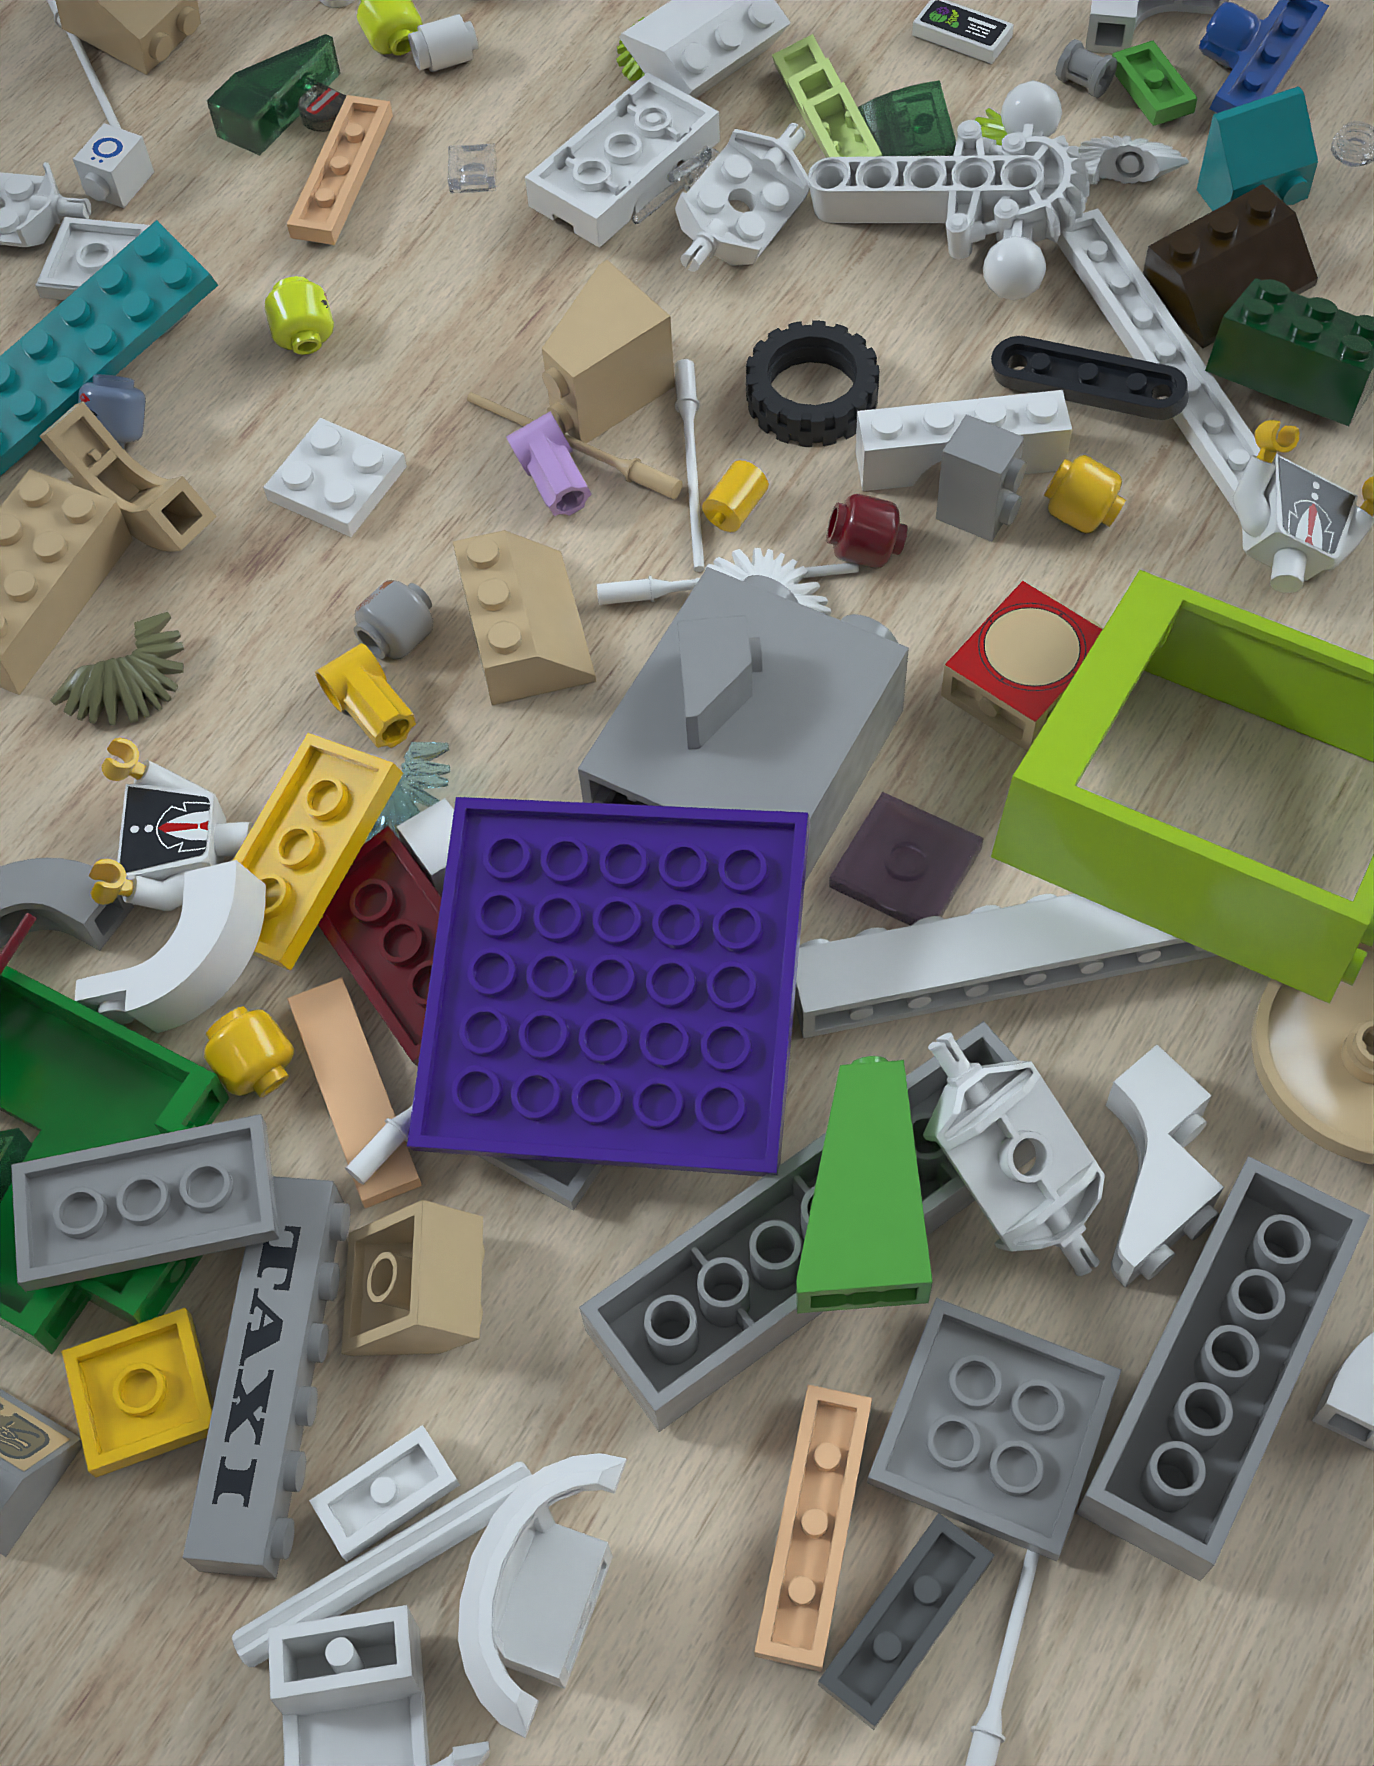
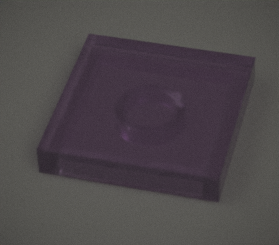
[829,792,984,926]

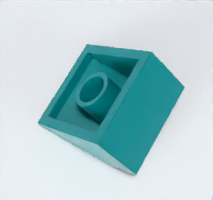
[1196,86,1318,211]

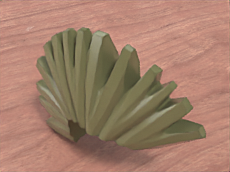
[50,612,184,725]

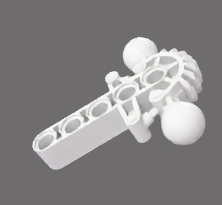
[808,80,1090,301]

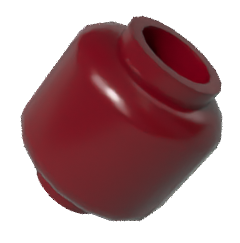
[826,494,908,568]

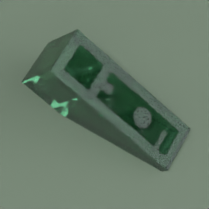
[207,34,341,156]

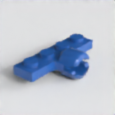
[1199,0,1329,113]

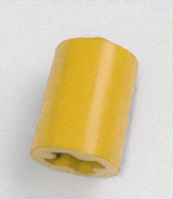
[702,460,769,532]

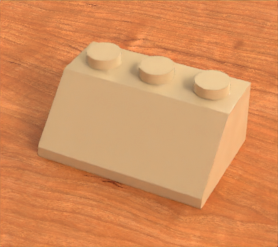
[453,530,596,705]

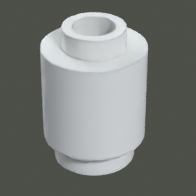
[408,14,478,72]

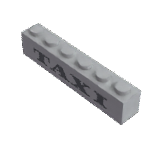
[183,1176,350,1579]

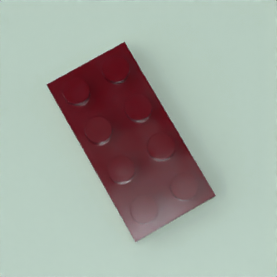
[318,825,442,1067]

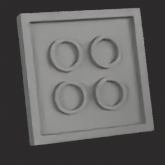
[867,1298,1121,1561]

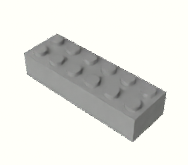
[1076,1156,1370,1581]

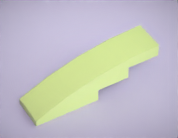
[772,34,882,158]

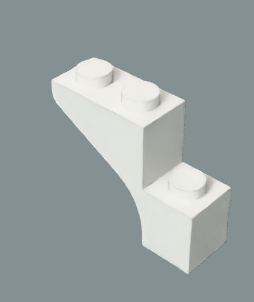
[1106,1045,1224,1288]

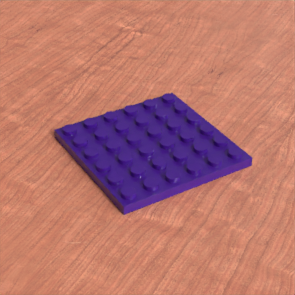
[407,797,810,1177]

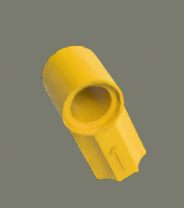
[315,643,416,748]

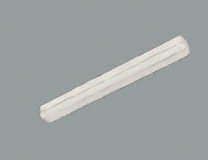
[232,1462,532,1667]

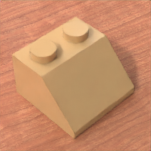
[341,1200,485,1356]

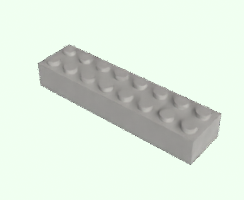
[579,1021,1036,1432]

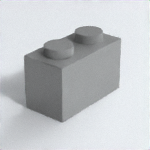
[936,414,1027,542]

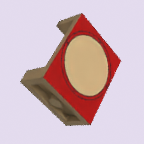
[941,581,1103,751]

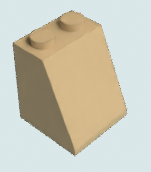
[55,0,201,75]
[542,260,675,444]

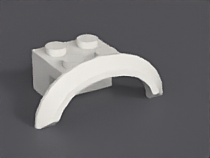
[458,1453,627,1738]
[268,1605,489,1766]

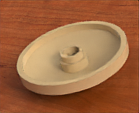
[1251,942,1374,1164]

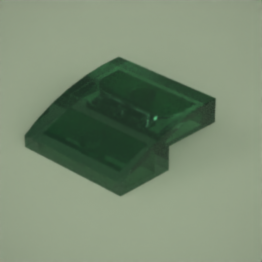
[858,80,956,156]

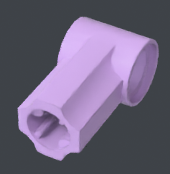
[506,411,592,516]

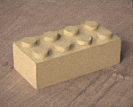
[0,469,133,695]

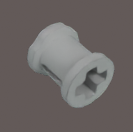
[1055,39,1117,98]

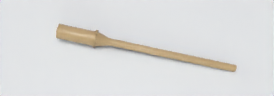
[467,392,683,499]

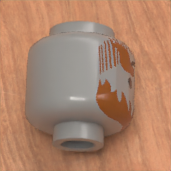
[354,580,433,659]

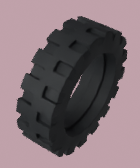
[746,320,880,447]

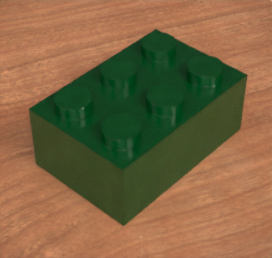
[1205,278,1374,426]

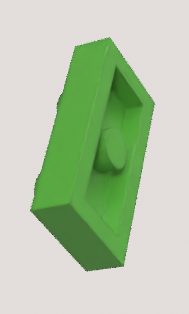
[1112,40,1197,126]

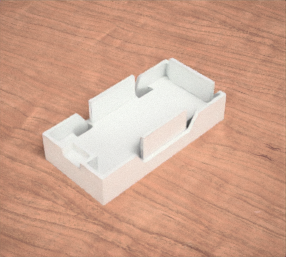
[525,72,720,248]

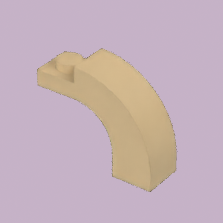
[39,402,217,552]

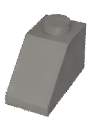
[677,615,763,749]

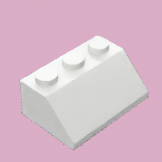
[619,0,791,99]

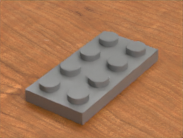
[11,1114,280,1292]

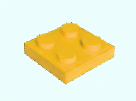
[62,1307,214,1478]

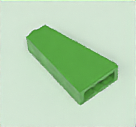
[796,1056,933,1314]

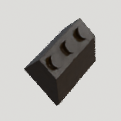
[1143,184,1318,349]

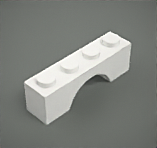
[855,390,1072,491]

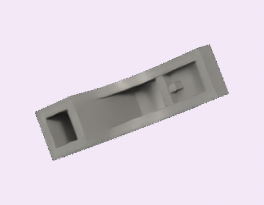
[0,858,134,951]

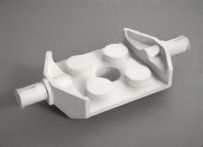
[675,123,810,272]
[0,162,91,247]
[923,1033,1105,1276]

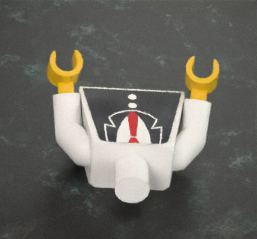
[1233,420,1374,593]
[89,738,253,911]

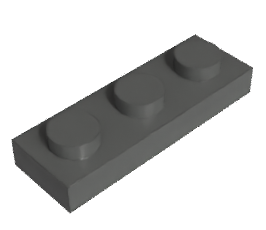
[818,1513,995,1730]

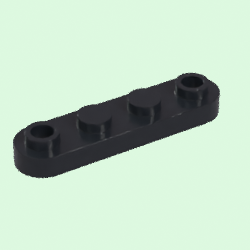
[991,336,1189,420]

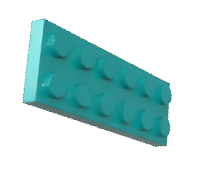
[0,220,219,476]

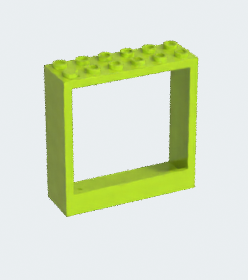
[991,570,1374,1004]

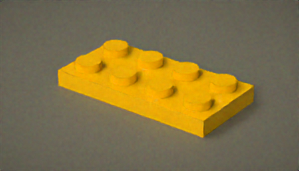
[233,733,404,971]

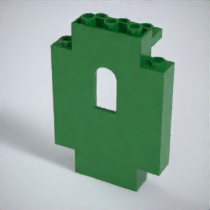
[0,966,229,1354]

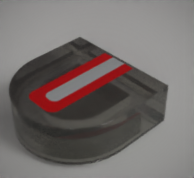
[298,82,346,132]

